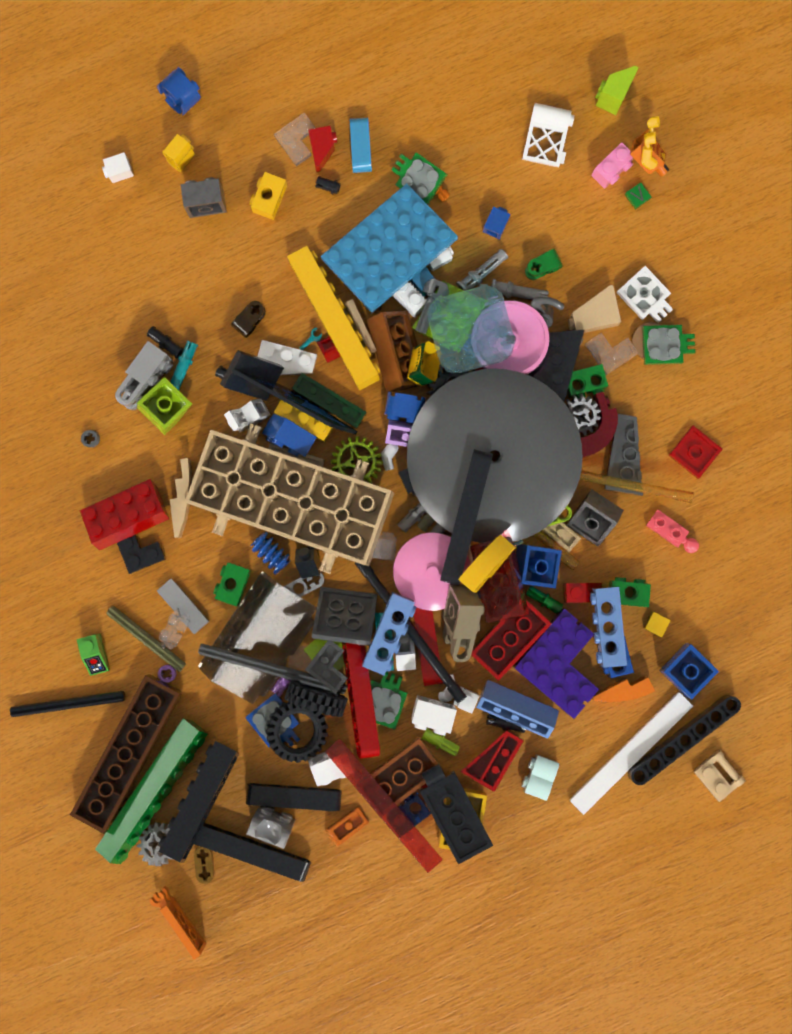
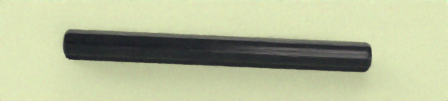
[10,691,125,717]

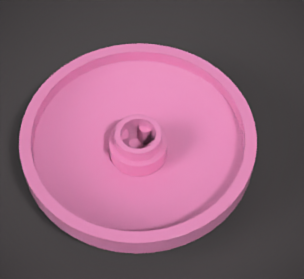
[471,301,549,375]
[393,533,470,611]

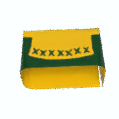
[407,341,442,387]

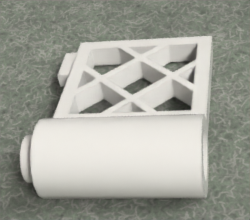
[522,103,575,168]

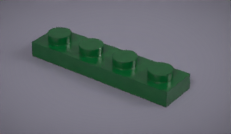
[292,373,367,429]

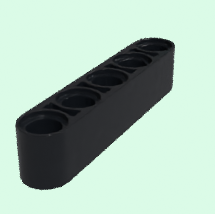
[246,783,342,811]

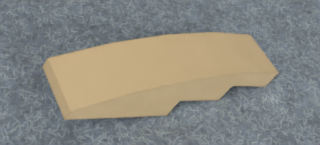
[170,458,192,538]

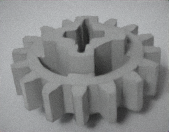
[566,394,601,436]
[137,822,172,866]

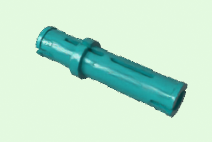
[170,340,198,390]

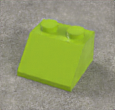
[595,66,639,115]
[137,377,192,435]

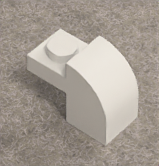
[224,399,271,432]

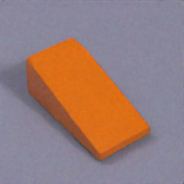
[325,806,369,846]

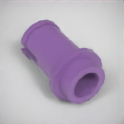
[271,677,291,697]

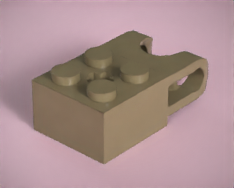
[442,584,484,662]

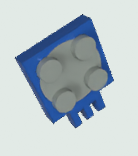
[245,693,300,747]

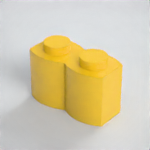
[162,134,195,173]

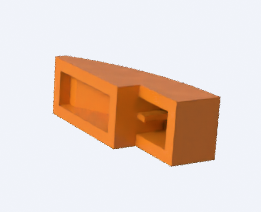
[592,676,655,702]

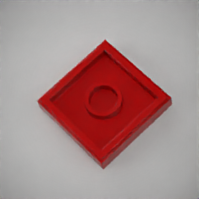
[668,425,723,479]

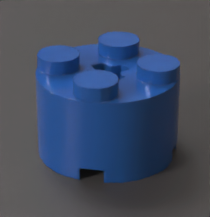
[157,67,201,115]
[384,392,426,423]

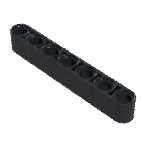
[440,449,493,586]
[628,695,741,785]
[194,823,311,882]

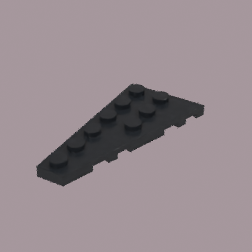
[528,330,585,402]

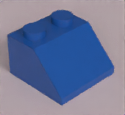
[511,543,562,588]

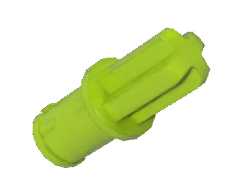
[421,728,460,756]

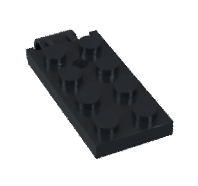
[419,764,493,865]

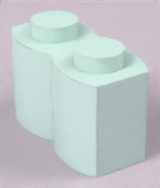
[521,754,559,801]

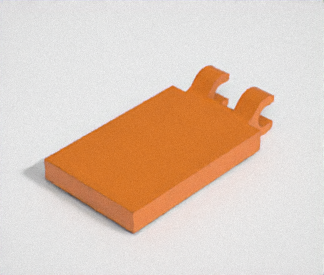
[150,886,206,960]

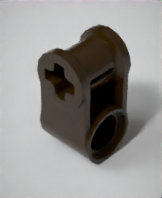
[231,301,266,338]

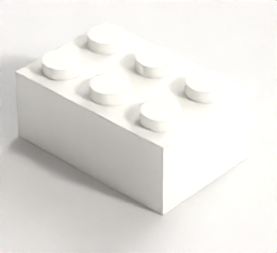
[411,695,457,736]

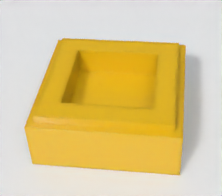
[644,611,671,637]

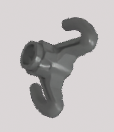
[531,297,564,328]

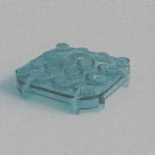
[427,284,515,373]

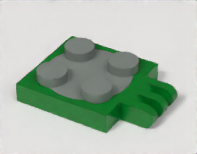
[391,152,448,205]
[642,325,696,365]
[370,671,408,729]

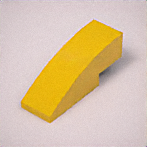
[458,534,516,593]

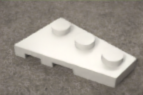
[257,340,317,375]

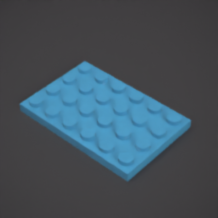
[321,183,458,312]

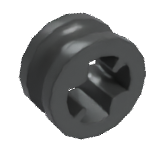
[81,430,100,447]

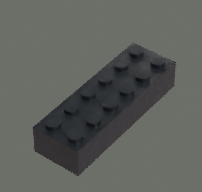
[158,741,239,863]

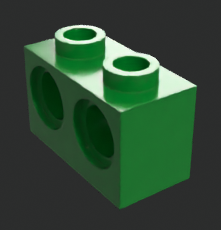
[567,364,608,399]

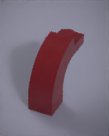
[581,392,618,458]

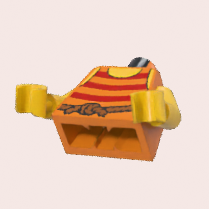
[630,116,669,177]

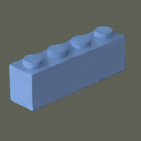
[476,680,559,739]

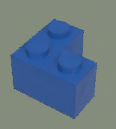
[262,414,317,457]

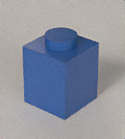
[483,206,511,240]

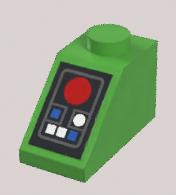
[76,634,110,676]

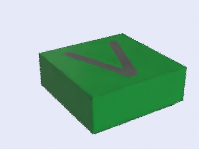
[625,182,652,210]

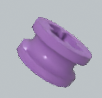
[158,665,177,683]

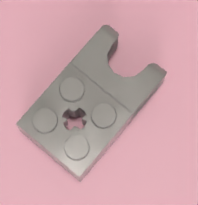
[115,341,173,410]
[246,806,296,849]

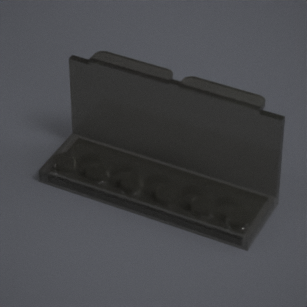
[198,571,317,704]

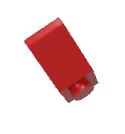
[308,125,338,172]
[563,583,602,603]

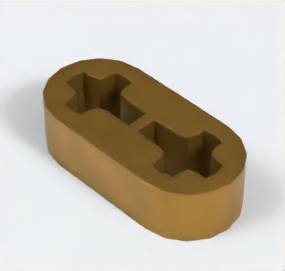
[194,846,215,884]

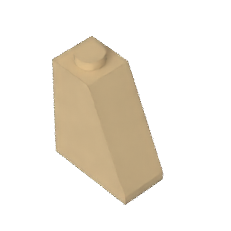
[568,285,621,333]

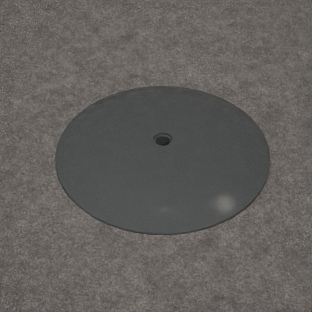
[407,369,583,544]

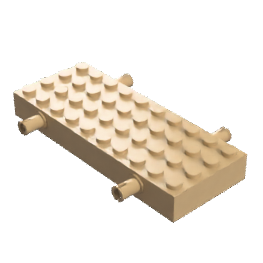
[185,423,395,574]

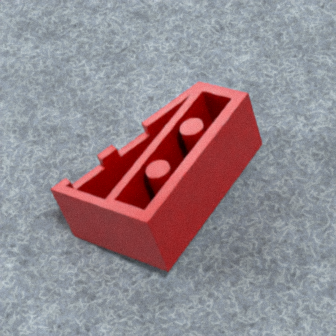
[460,730,524,792]

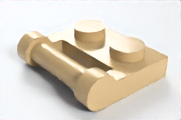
[693,750,746,802]

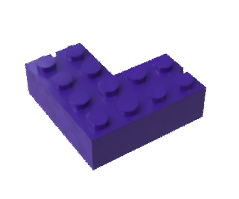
[513,608,599,719]

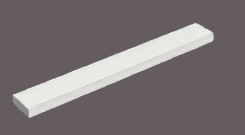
[569,692,693,815]

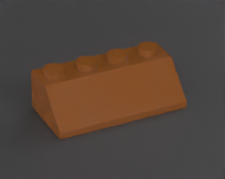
[367,311,424,392]

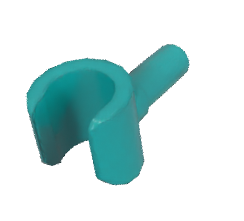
[299,328,322,350]

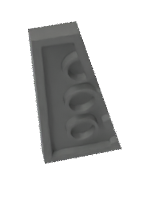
[604,414,643,496]

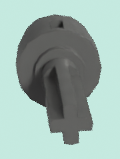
[415,279,450,334]

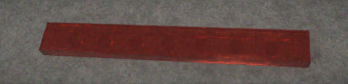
[325,738,443,873]

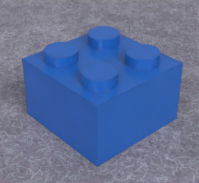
[659,643,719,699]

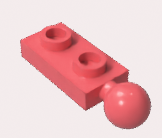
[646,510,699,553]

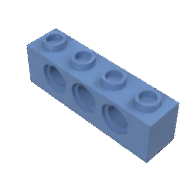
[590,587,627,668]
[362,592,416,675]

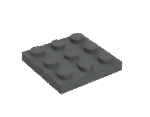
[312,587,378,646]

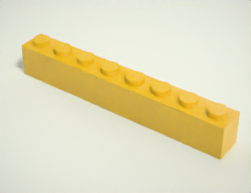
[287,246,381,391]

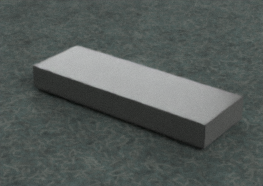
[157,578,210,634]

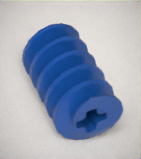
[250,532,291,575]

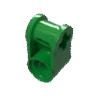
[525,249,563,280]

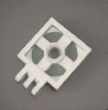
[616,266,673,323]

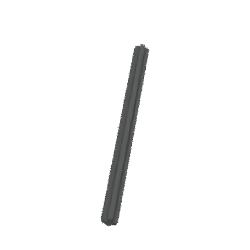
[198,643,347,694]

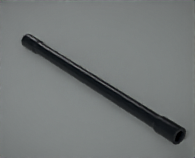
[355,562,467,704]

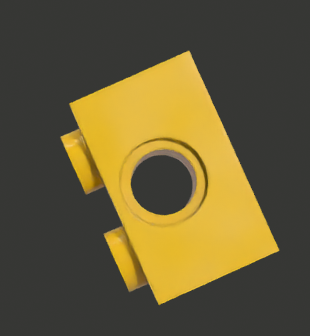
[250,172,287,220]

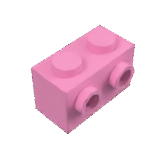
[591,142,633,189]

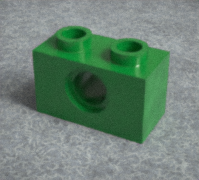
[213,562,252,607]
[607,577,651,607]

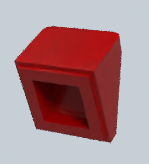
[317,336,341,363]

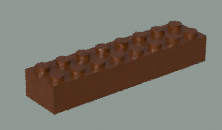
[70,674,183,834]

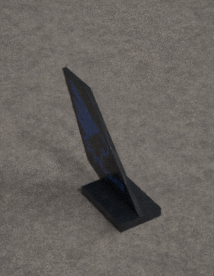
[220,350,358,435]

